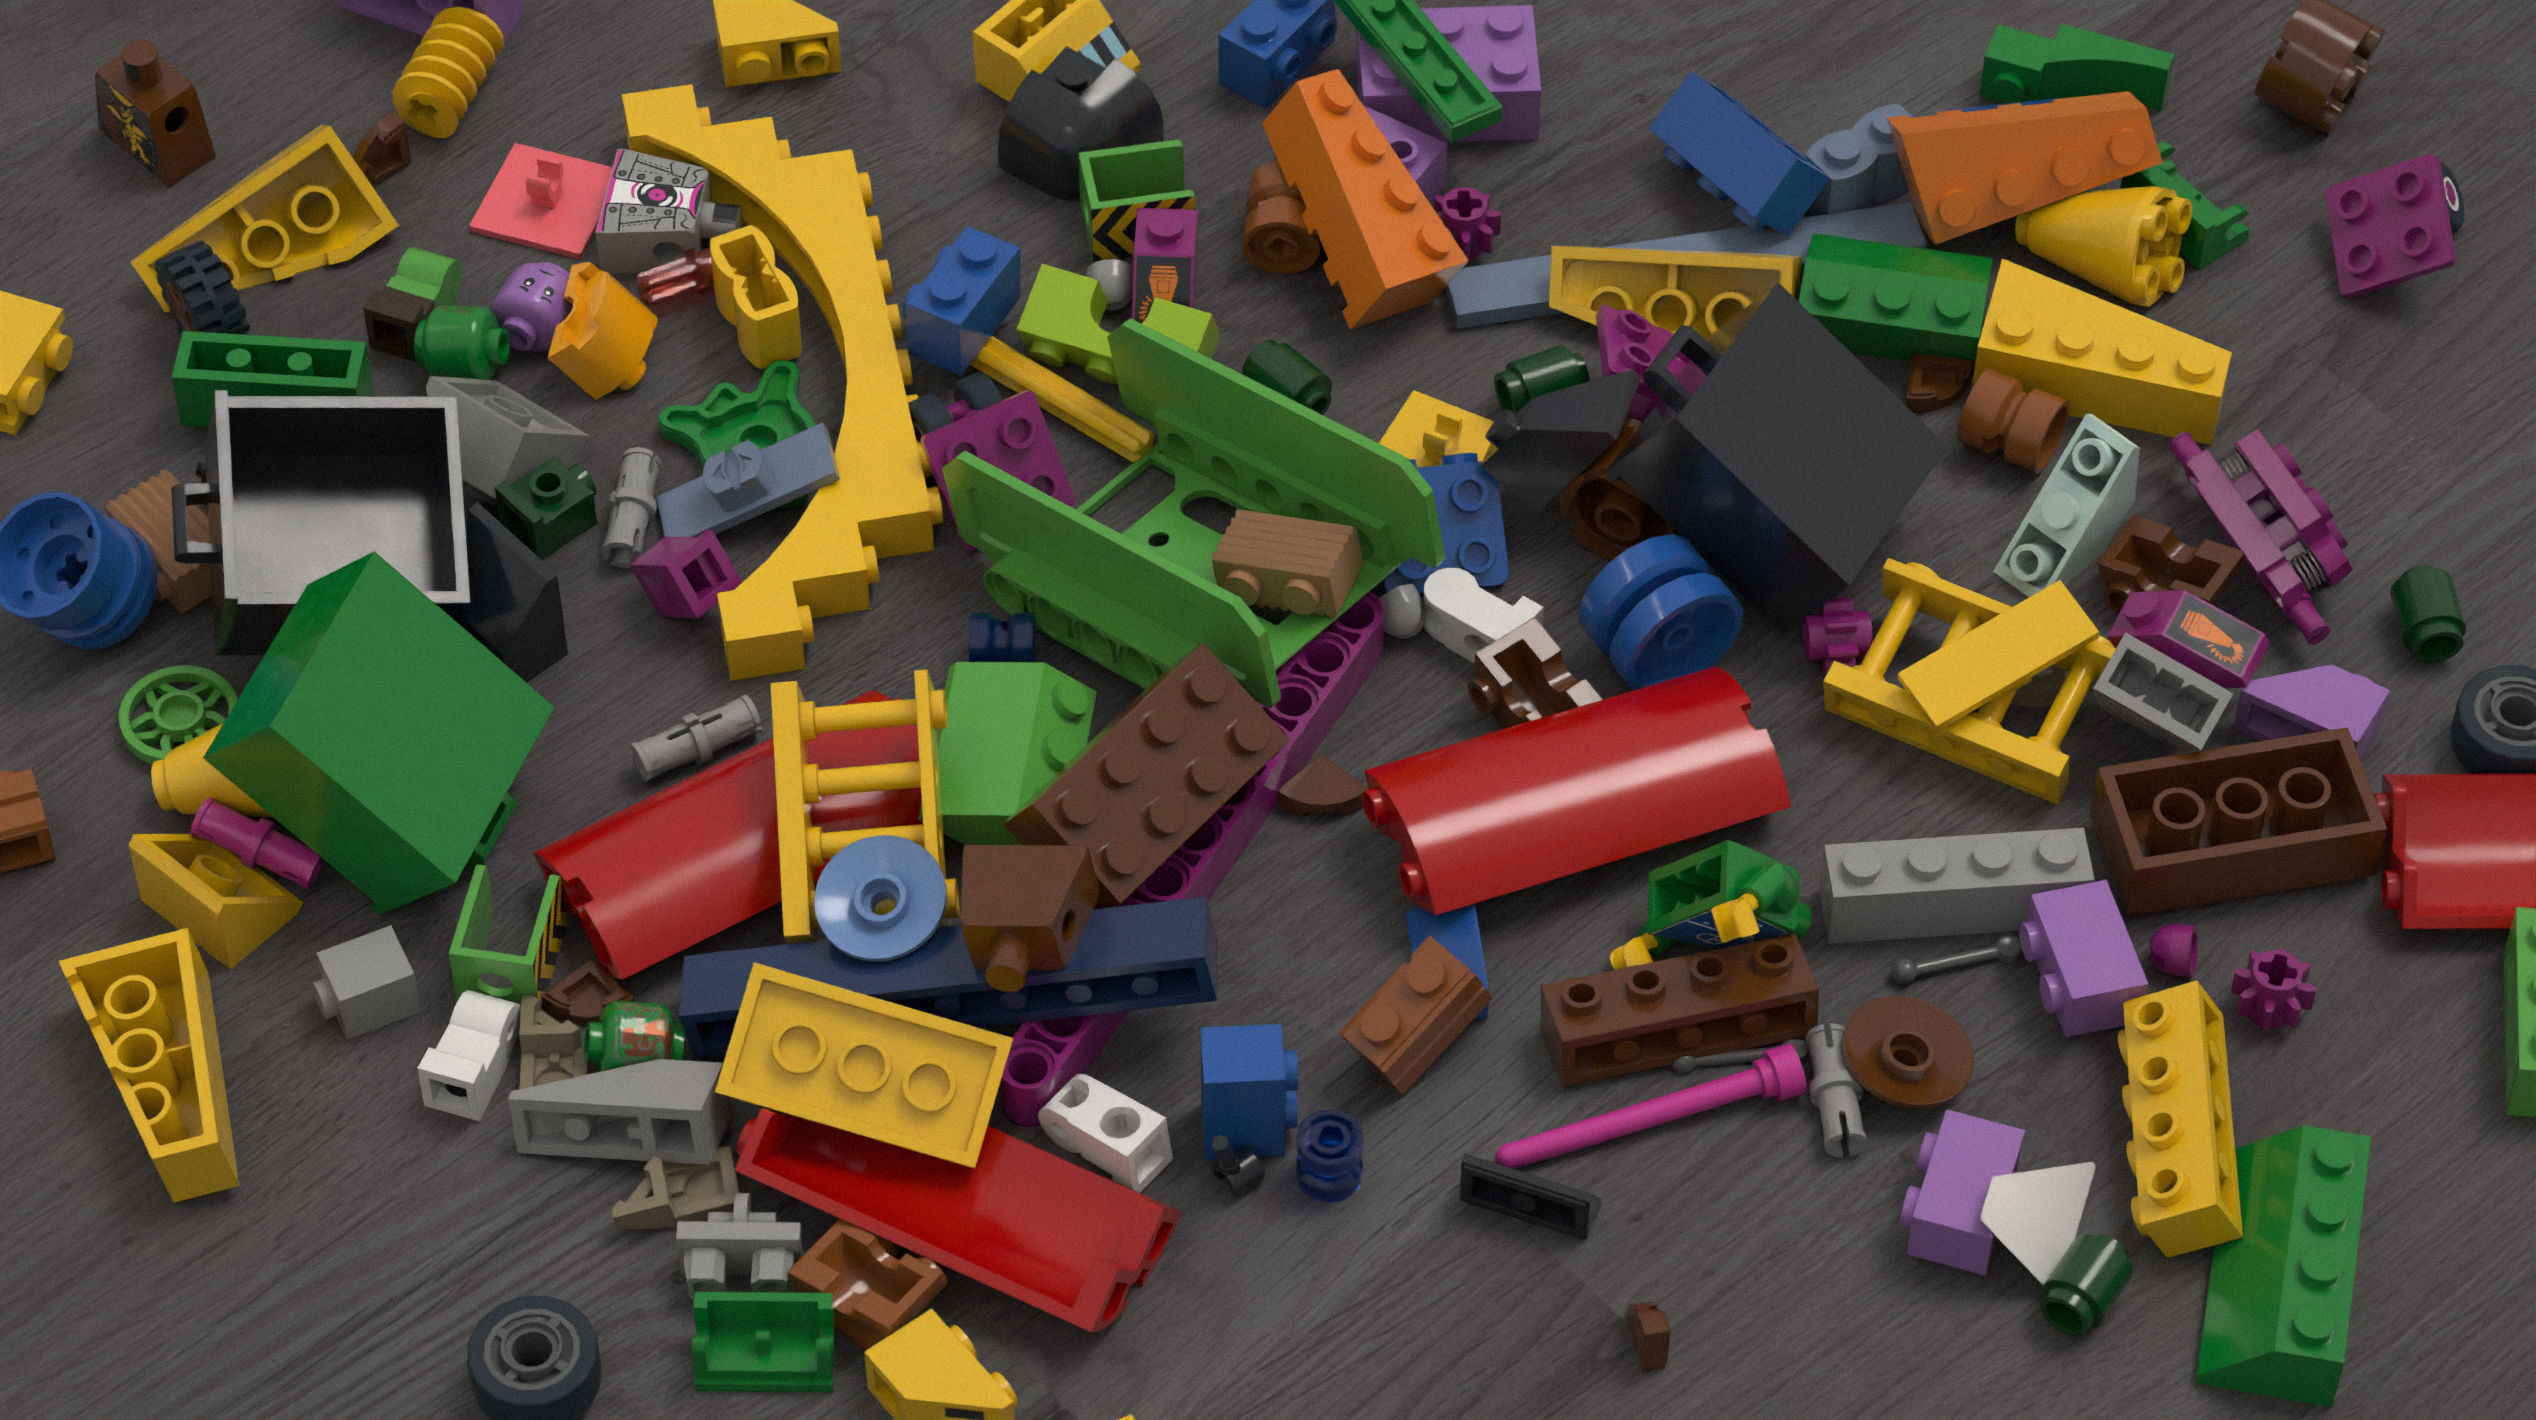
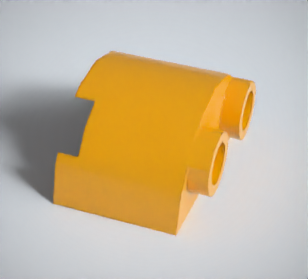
[548,262,658,400]

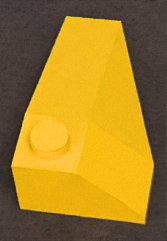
[130,125,399,312]
[1549,246,1802,340]

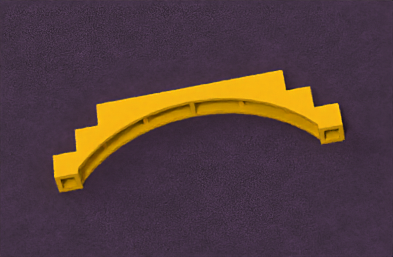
[622,84,943,681]

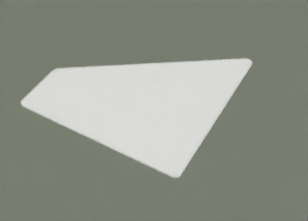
[1980,1162,2095,1285]

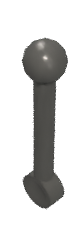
[1891,935,2022,984]
[1671,1039,1808,1074]

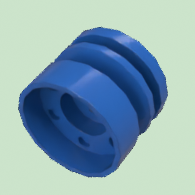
[0,491,158,651]

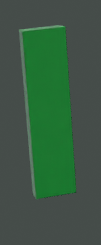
[1333,0,1503,143]

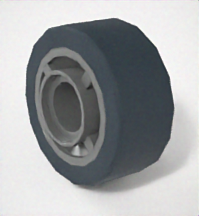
[2450,665,2536,774]
[467,1296,601,1420]

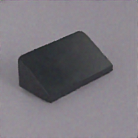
[1460,1154,1601,1239]

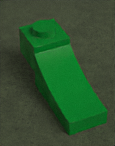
[1979,24,2175,111]

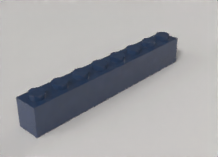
[679,897,1218,1059]

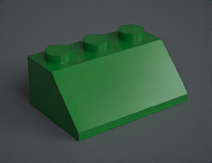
[1799,233,1993,371]

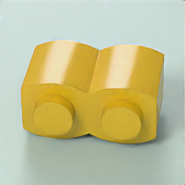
[710,225,802,370]

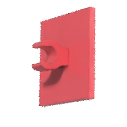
[469,143,612,260]

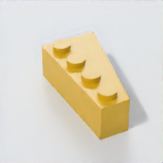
[1972,259,2232,445]
[58,928,239,1203]

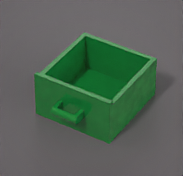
[203,551,555,915]

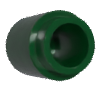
[1242,340,1332,415]
[1494,345,1590,414]
[2390,565,2466,662]
[2040,1234,2133,1336]

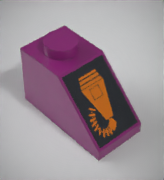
[1132,208,1198,324]
[2107,590,2270,688]

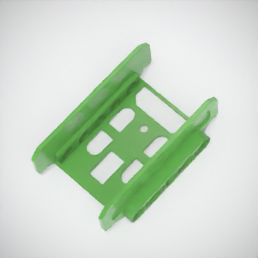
[942,318,1445,708]

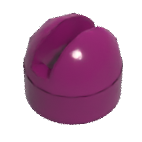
[2149,924,2198,977]

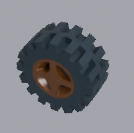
[155,240,250,335]

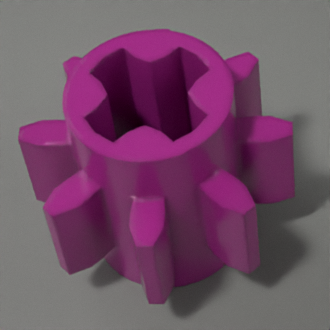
[1434,187,1501,260]
[1803,596,1873,675]
[2231,948,2317,1031]

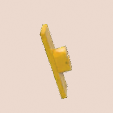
[1898,580,2099,732]

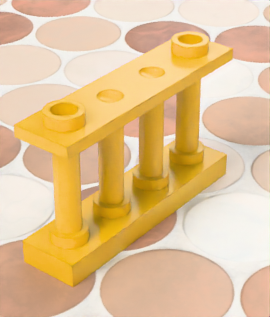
[1823,558,2116,805]
[771,669,960,944]

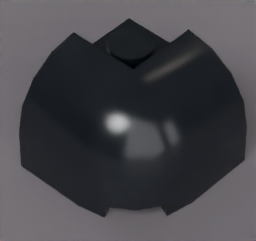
[998,46,1164,201]

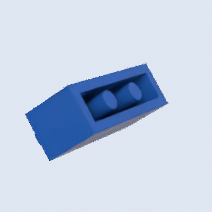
[1649,71,1830,236]

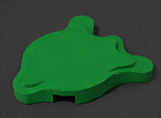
[658,360,816,508]

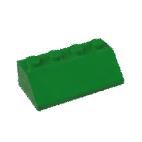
[2195,1125,2371,1407]

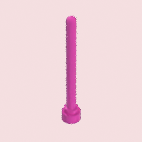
[1495,1043,1806,1169]

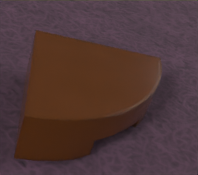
[353,110,412,185]
[1906,353,1974,413]
[1277,754,1368,816]
[541,958,635,1025]
[1626,1301,1671,1372]

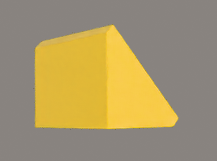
[128,834,304,970]

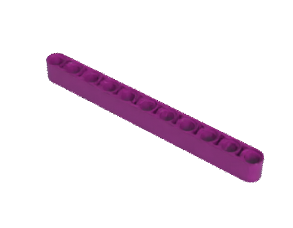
[999,591,1384,1127]

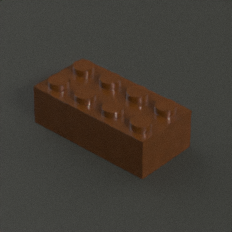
[1004,642,1290,910]
[2090,727,2387,917]

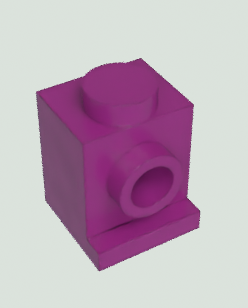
[629,530,742,618]

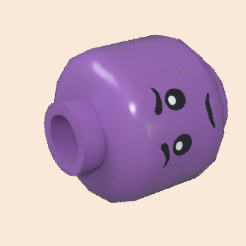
[491,262,573,352]

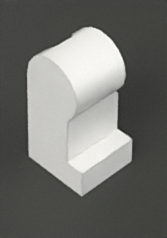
[1424,568,1544,663]
[417,990,521,1122]
[1038,1074,1173,1193]

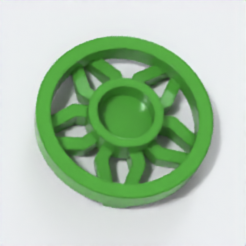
[119,665,238,765]

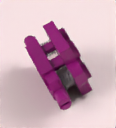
[2168,429,2353,645]

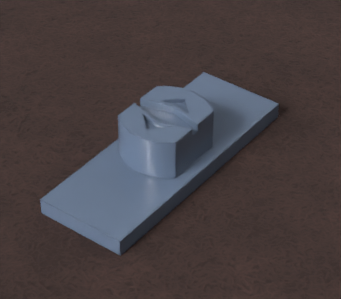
[656,422,840,537]

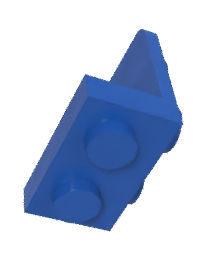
[1383,453,1509,594]

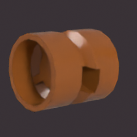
[1242,160,1321,274]
[1957,368,2070,474]

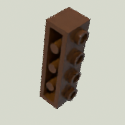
[1541,933,1819,1087]

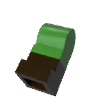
[363,247,462,362]

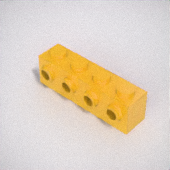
[2118,981,2243,1258]

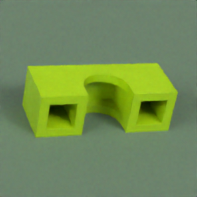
[1016,264,1221,384]

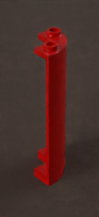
[1362,666,1792,915]
[533,690,923,980]
[2374,774,2536,929]
[734,1108,1182,1332]

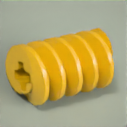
[392,7,504,139]

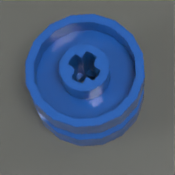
[1578,534,1744,691]

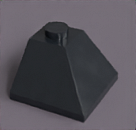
[1481,369,1641,513]
[464,502,568,683]

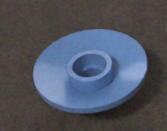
[814,835,947,962]

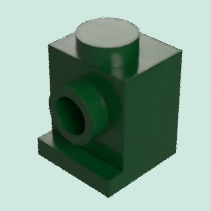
[494,457,597,560]

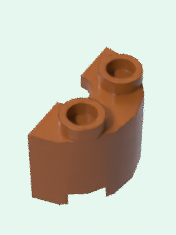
[787,1219,948,1350]

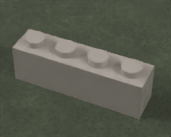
[1819,828,2095,944]

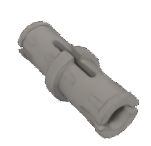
[601,447,661,568]
[629,694,762,782]
[1806,1023,1868,1158]

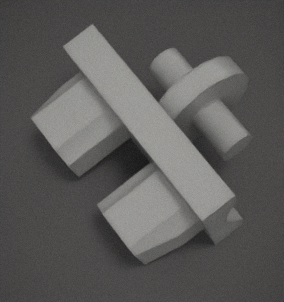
[676,1193,804,1300]

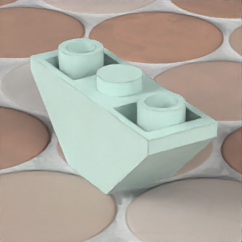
[1993,414,2140,597]

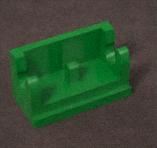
[2120,141,2250,270]
[692,1292,837,1392]

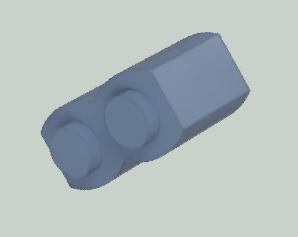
[1805,104,1913,216]

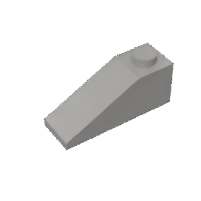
[508,1059,732,1165]

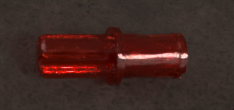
[636,248,714,307]

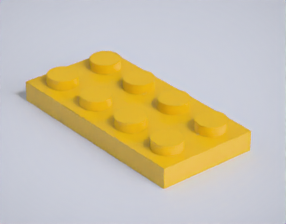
[715,962,1013,1169]

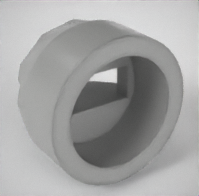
[1086,259,1133,311]
[1379,584,1427,638]

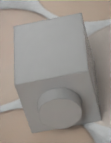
[312,925,421,1040]

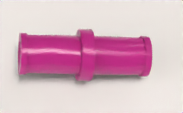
[190,797,325,890]

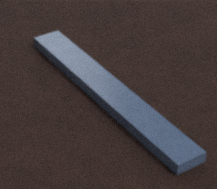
[1445,202,1927,329]

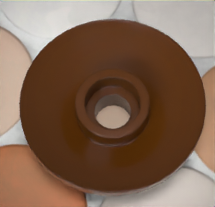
[1842,996,1974,1109]

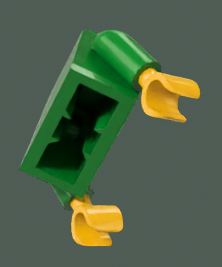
[1609,840,1812,970]

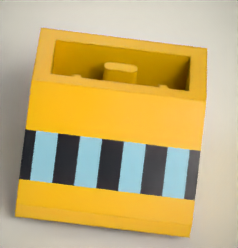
[973,0,1141,102]

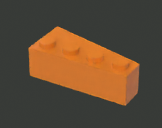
[1262,69,1469,330]
[1886,92,2163,245]

